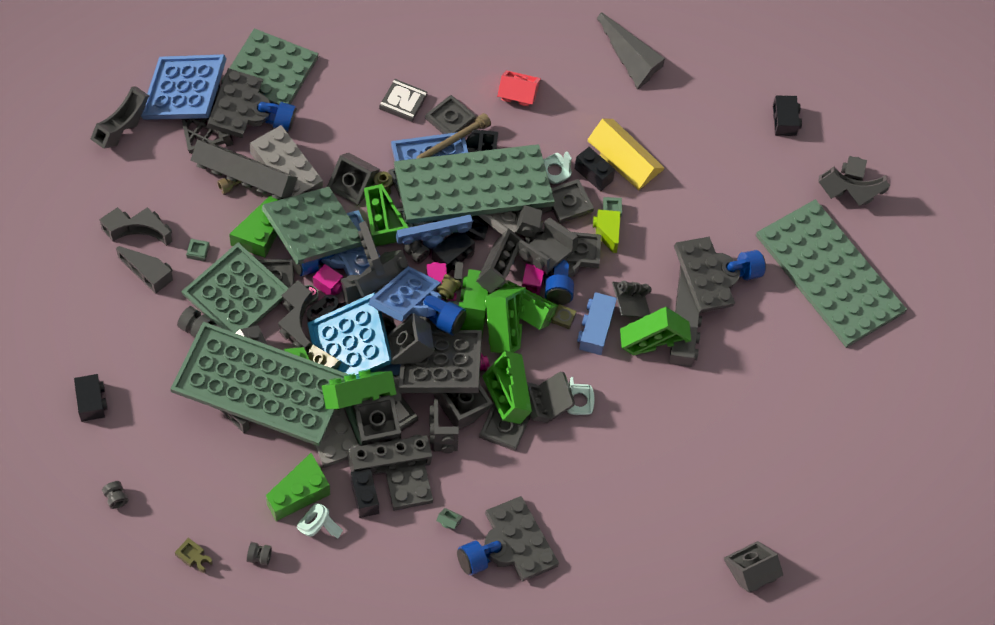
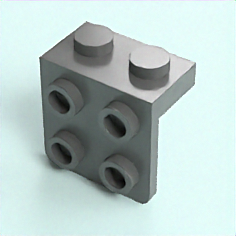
[527,372,575,423]
[429,399,459,453]

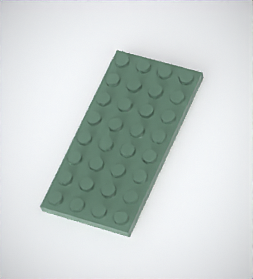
[394,144,555,224]
[756,199,907,348]
[170,322,347,446]

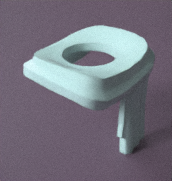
[543,151,572,184]
[567,377,595,415]
[297,504,343,539]

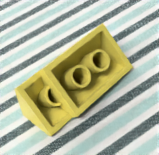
[588,119,664,190]

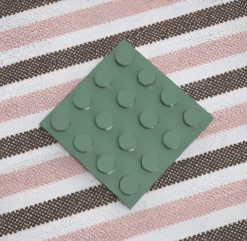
[221,28,319,105]
[262,187,363,265]
[181,243,289,333]

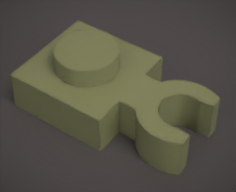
[175,537,213,573]

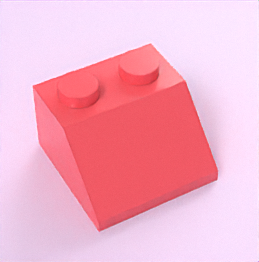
[497,70,541,106]

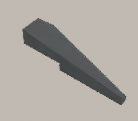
[597,12,665,89]

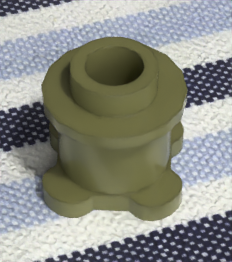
[374,172,393,195]
[437,274,461,300]

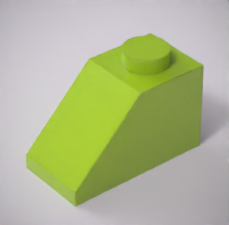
[592,209,620,253]

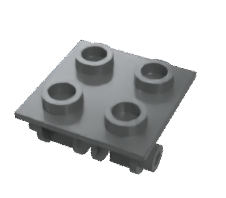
[612,281,652,318]

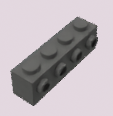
[476,228,522,293]
[347,435,432,475]

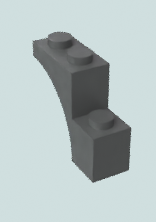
[90,86,149,149]
[818,166,890,206]
[99,207,172,246]
[278,280,313,355]

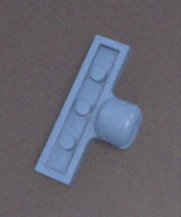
[396,214,473,249]

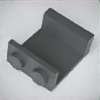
[519,218,578,273]

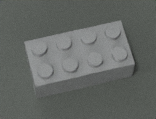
[250,125,323,199]

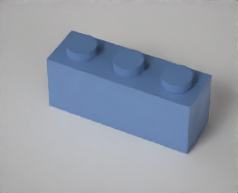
[577,292,617,355]

